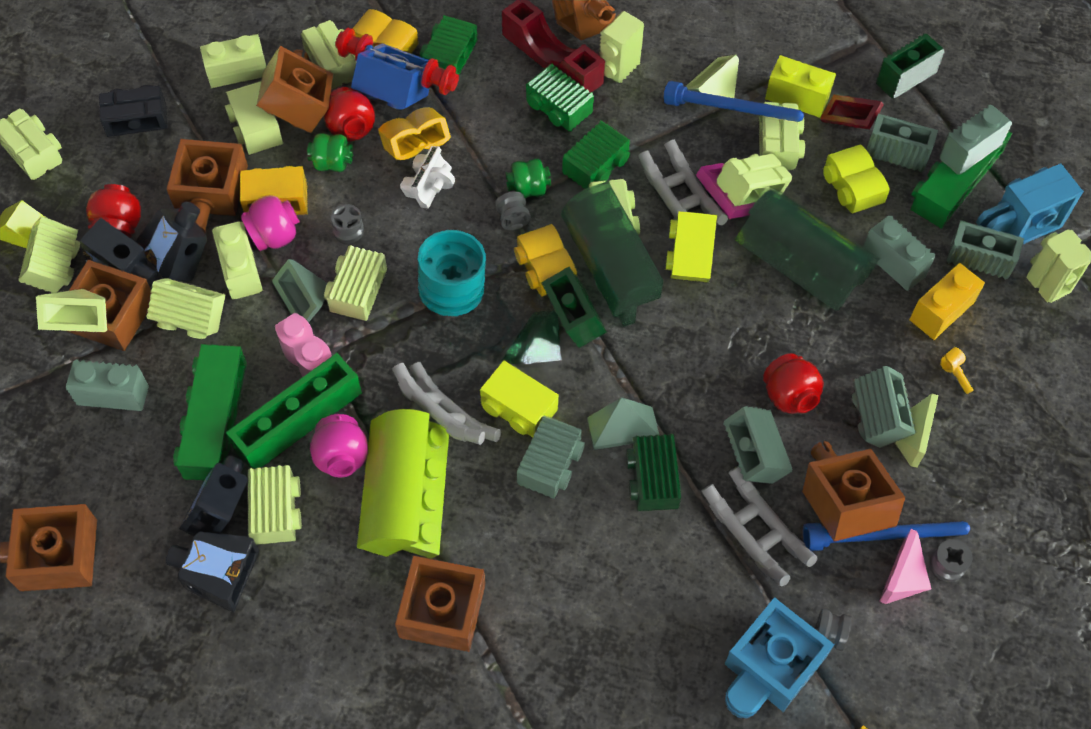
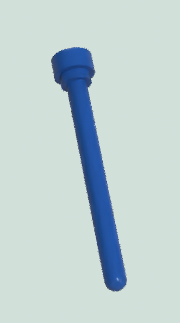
[664,81,804,122]
[803,521,970,551]

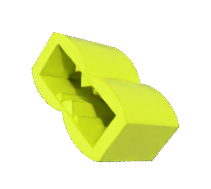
[823,144,890,214]

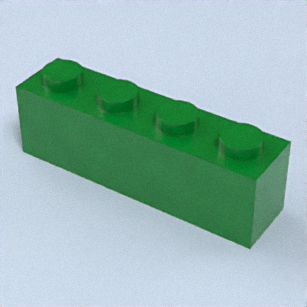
[910,131,1012,229]
[173,344,247,481]
[226,353,362,469]

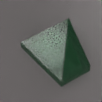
[501,310,561,364]

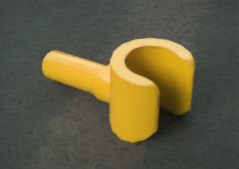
[940,347,974,394]

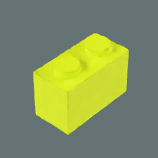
[765,55,836,118]
[665,211,717,282]
[480,361,559,437]

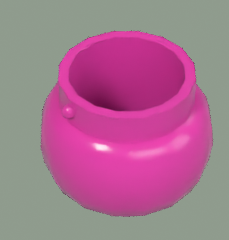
[241,195,300,251]
[310,414,368,478]

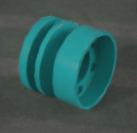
[418,230,486,317]

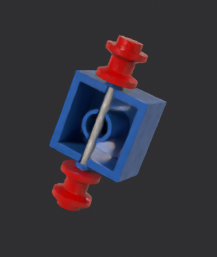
[335,27,459,109]

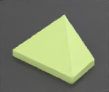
[686,55,739,98]
[36,289,107,332]
[895,394,938,468]

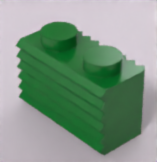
[420,15,478,75]
[526,63,594,131]
[562,120,630,192]

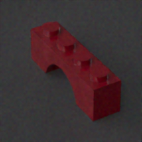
[502,0,605,93]

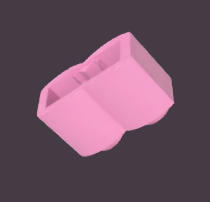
[275,313,332,377]

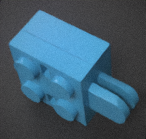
[976,164,1084,244]
[725,597,835,718]

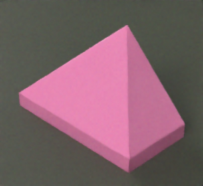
[879,529,931,604]

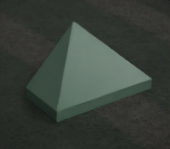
[272,259,327,323]
[587,397,659,450]

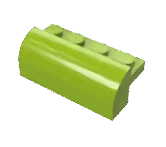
[357,409,449,559]

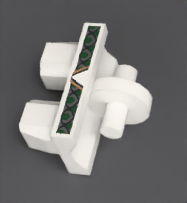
[400,146,455,208]

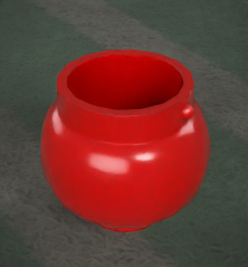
[324,87,375,142]
[86,184,141,238]
[763,353,824,414]

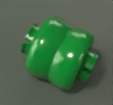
[307,133,353,172]
[505,159,551,198]

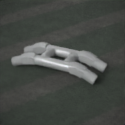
[638,139,728,225]
[392,362,501,445]
[701,466,817,587]

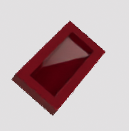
[820,94,884,130]

